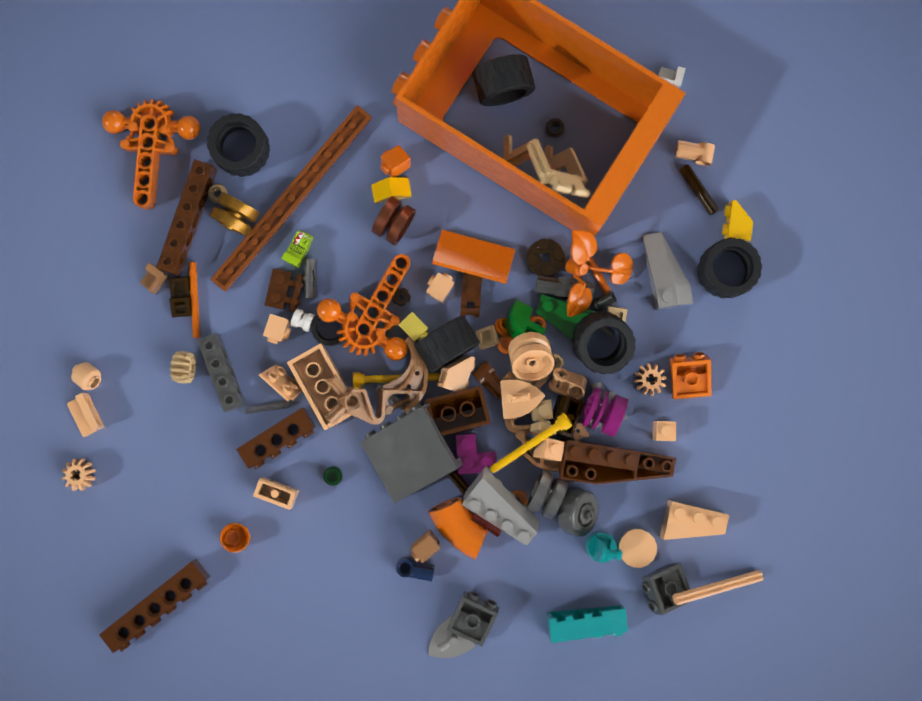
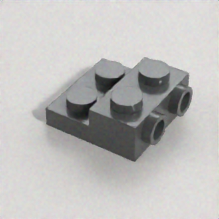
[641,563,690,615]
[447,591,499,646]

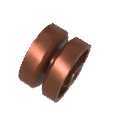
[371,196,416,246]

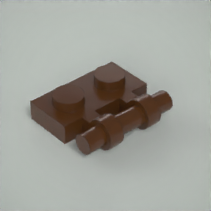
[264,268,305,312]

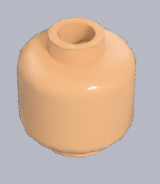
[71,362,101,390]

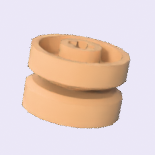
[508,332,554,382]

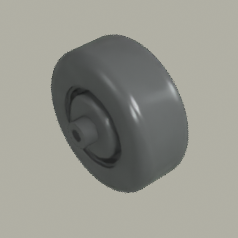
[558,488,599,537]

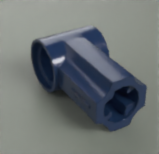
[396,558,435,582]

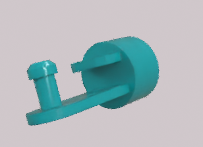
[585,531,623,563]

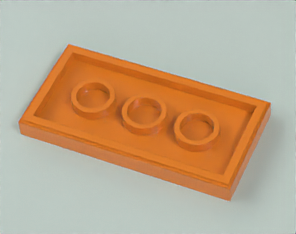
[432,230,515,284]

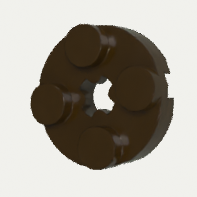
[526,239,565,277]

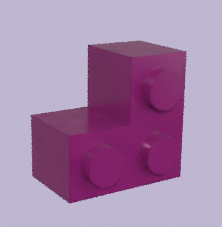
[456,433,497,474]

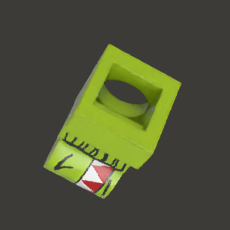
[281,229,314,268]

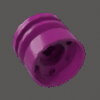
[581,387,628,437]

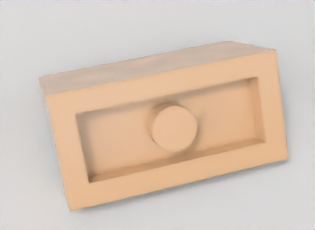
[67,393,104,437]

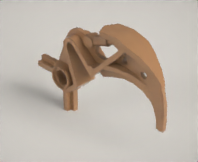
[325,337,428,425]
[502,371,558,471]

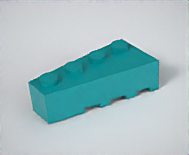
[546,605,628,643]

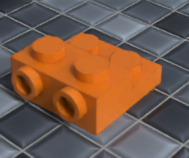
[669,352,712,399]

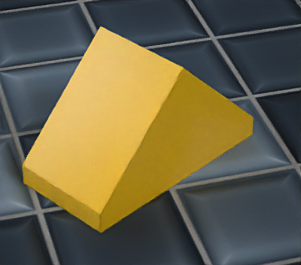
[371,177,412,204]

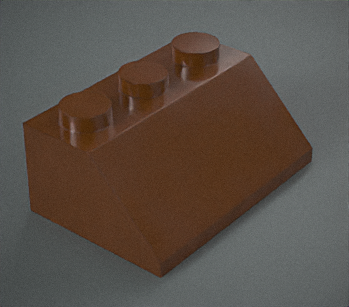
[425,386,491,437]

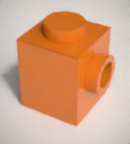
[380,145,410,177]

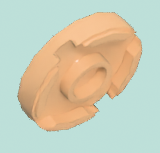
[618,529,657,568]

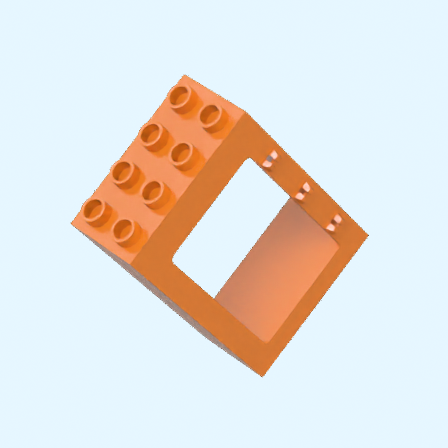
[391,0,686,237]

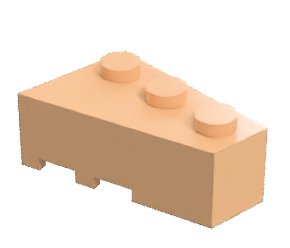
[659,500,729,540]

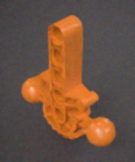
[101,99,201,210]
[317,254,410,361]

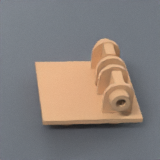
[259,364,302,401]

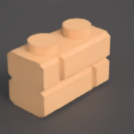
[253,477,299,510]

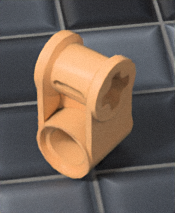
[548,368,587,399]

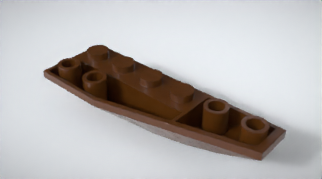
[558,438,676,485]

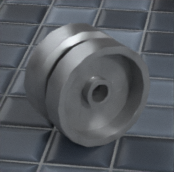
[526,470,569,520]

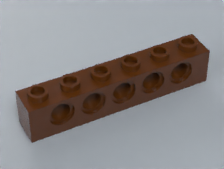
[156,159,217,276]
[99,559,210,653]

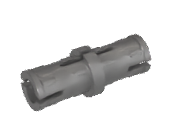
[303,259,318,298]

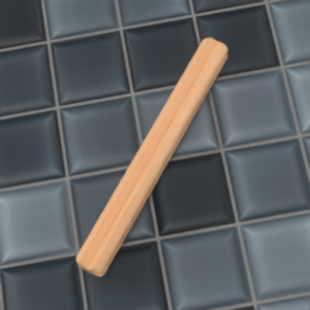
[672,570,763,605]

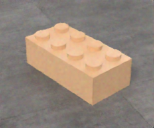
[287,343,354,430]

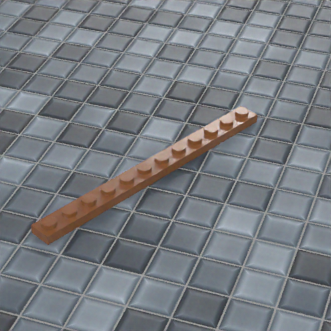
[210,105,372,292]

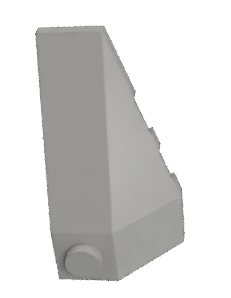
[642,232,693,310]

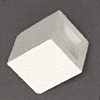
[658,66,686,88]

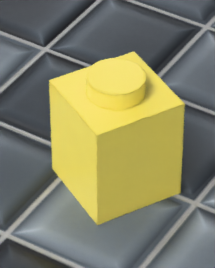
[399,312,429,342]

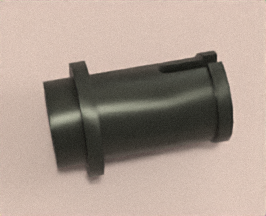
[591,291,617,311]

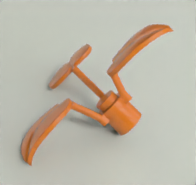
[565,230,633,317]

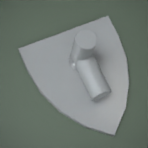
[428,614,476,658]

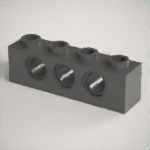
[197,333,247,412]

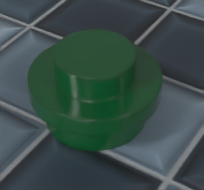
[323,466,343,486]

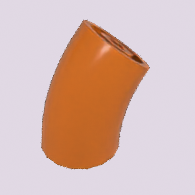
[428,497,490,560]

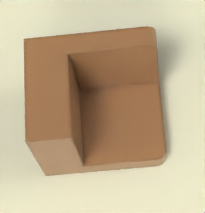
[140,263,169,294]

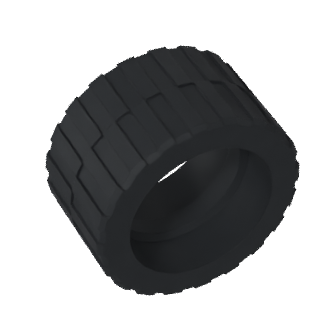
[472,54,535,107]
[207,113,270,177]
[698,238,762,298]
[572,311,636,374]
[414,315,480,373]

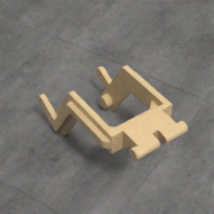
[503,134,590,198]

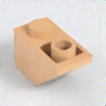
[436,355,475,392]

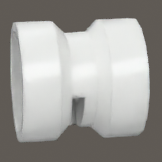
[291,308,316,333]

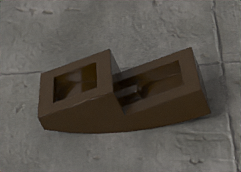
[168,276,192,318]

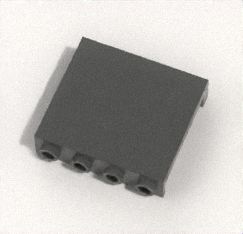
[360,403,463,503]

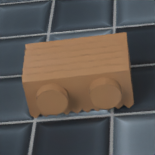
[410,530,441,563]

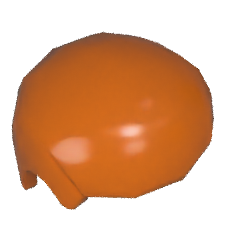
[219,523,251,553]

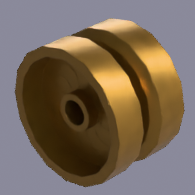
[209,192,260,237]

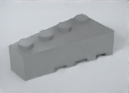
[462,466,540,546]

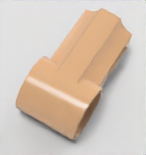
[675,140,715,166]

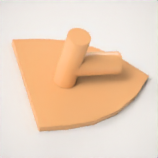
[500,380,546,419]

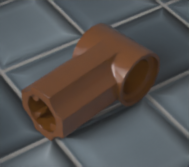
[471,361,502,400]

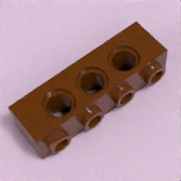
[236,408,316,470]

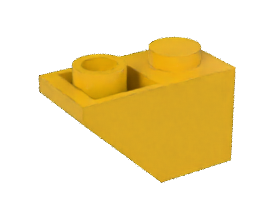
[722,200,753,242]

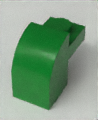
[505,300,546,338]

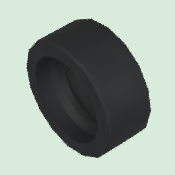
[311,314,343,346]

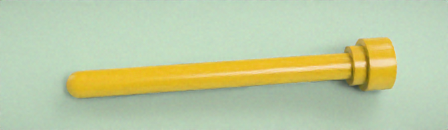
[353,372,440,387]
[490,413,573,473]

